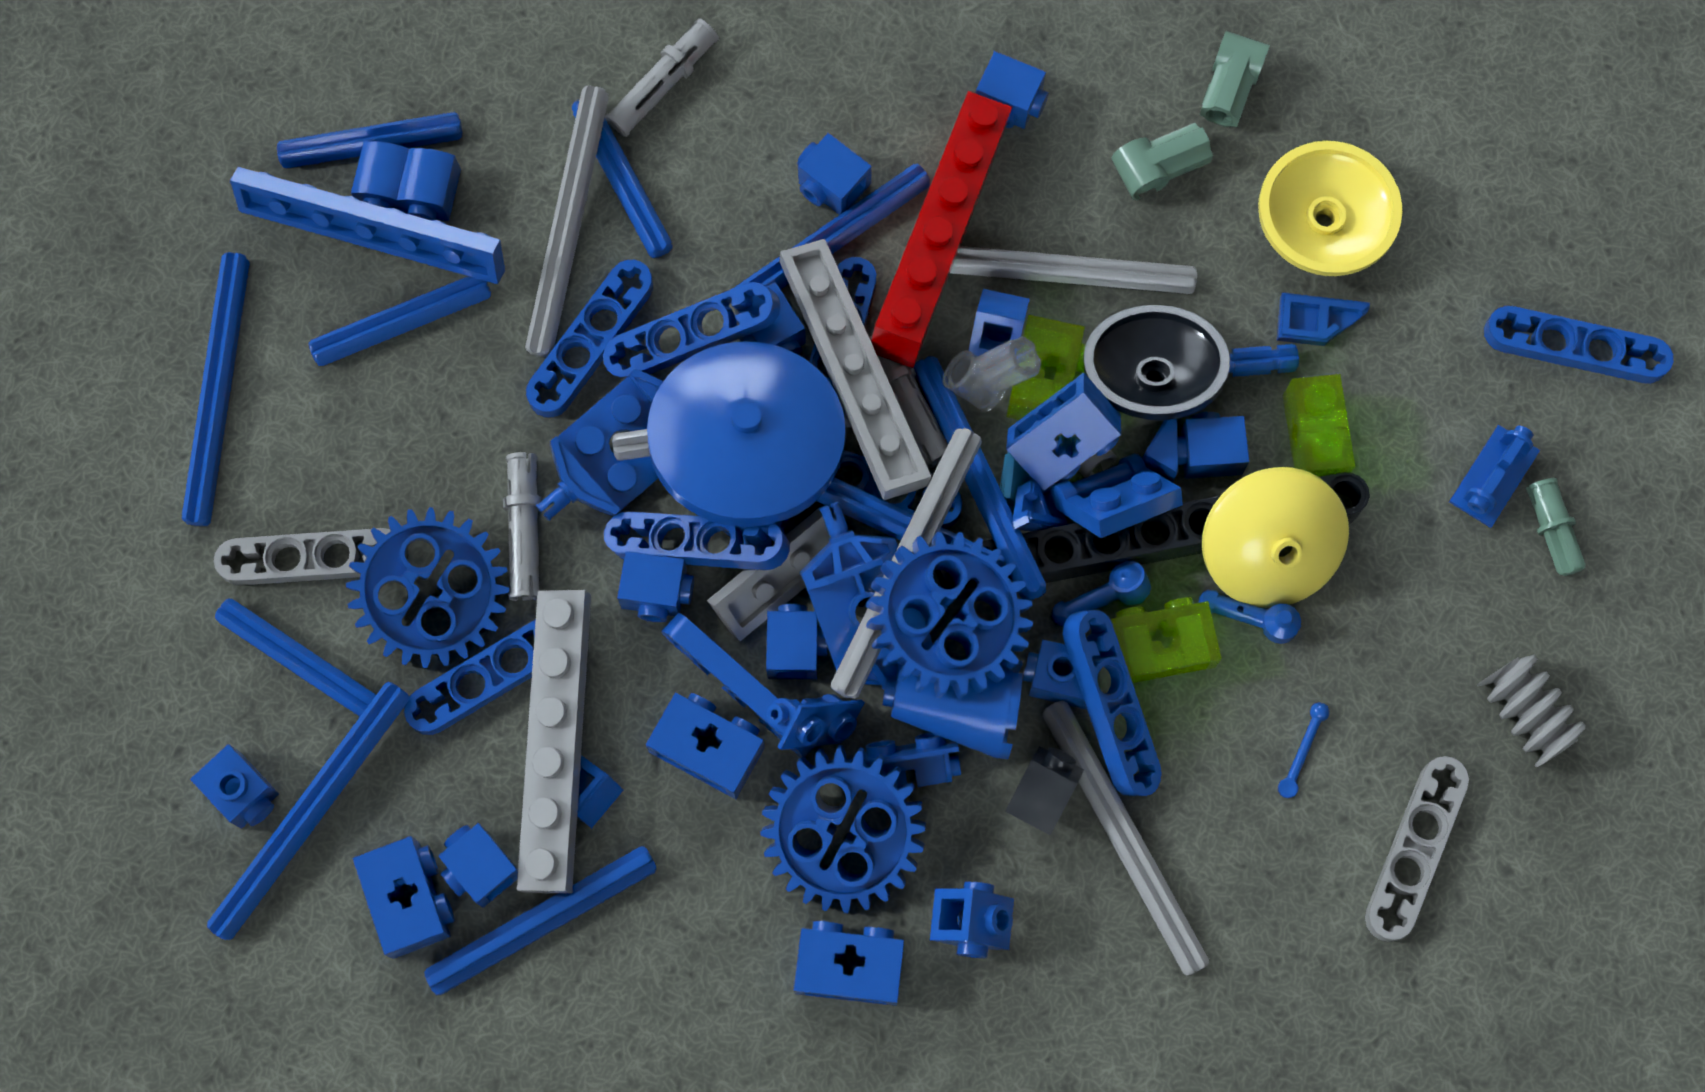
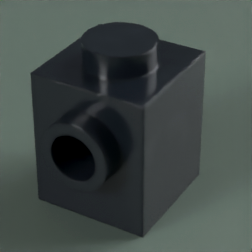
[1005,746,1084,835]

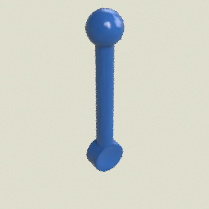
[1278,702,1330,798]

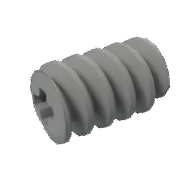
[1477,655,1586,767]

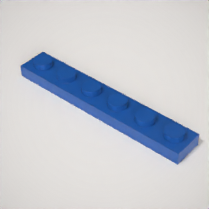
[230,167,505,284]

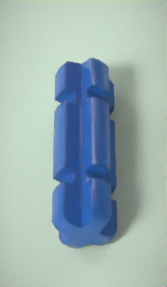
[1229,344,1299,377]

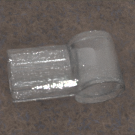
[943,336,1041,412]

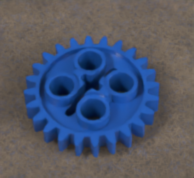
[346,507,509,668]
[866,531,1033,698]
[760,745,926,913]

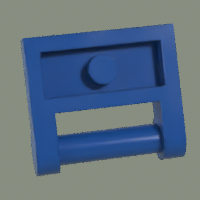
[1050,453,1183,538]

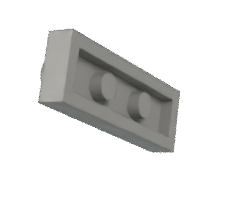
[707,508,831,641]

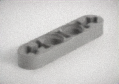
[214,528,409,585]
[1365,756,1469,942]

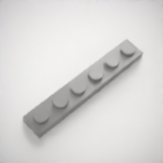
[780,239,932,500]
[517,590,591,893]

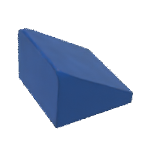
[1143,419,1178,483]
[577,755,623,829]

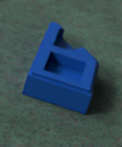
[1277,292,1370,346]
[1012,480,1068,532]

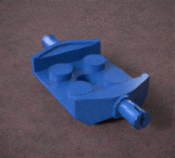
[536,369,663,521]
[800,502,933,708]

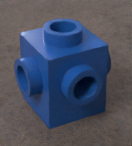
[930,882,1014,958]

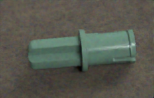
[1526,478,1586,576]

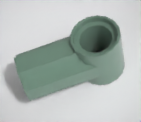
[1199,31,1270,127]
[1111,123,1213,200]

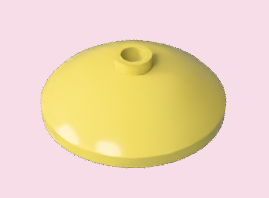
[1258,141,1402,276]
[1202,467,1349,608]

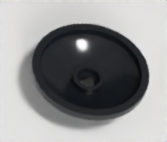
[1083,305,1230,420]

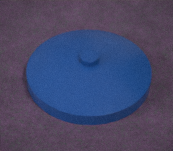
[647,341,845,527]

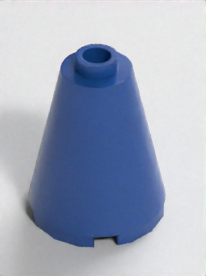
[882,660,1023,759]

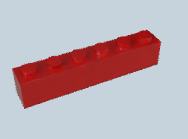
[871,91,1012,368]

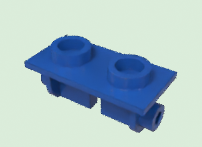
[1449,424,1540,528]
[767,694,865,750]
[862,732,961,792]

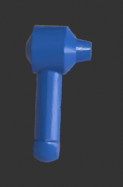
[1052,561,1151,626]
[1198,590,1301,644]

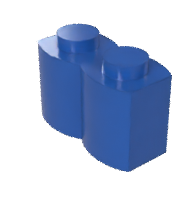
[351,141,461,221]

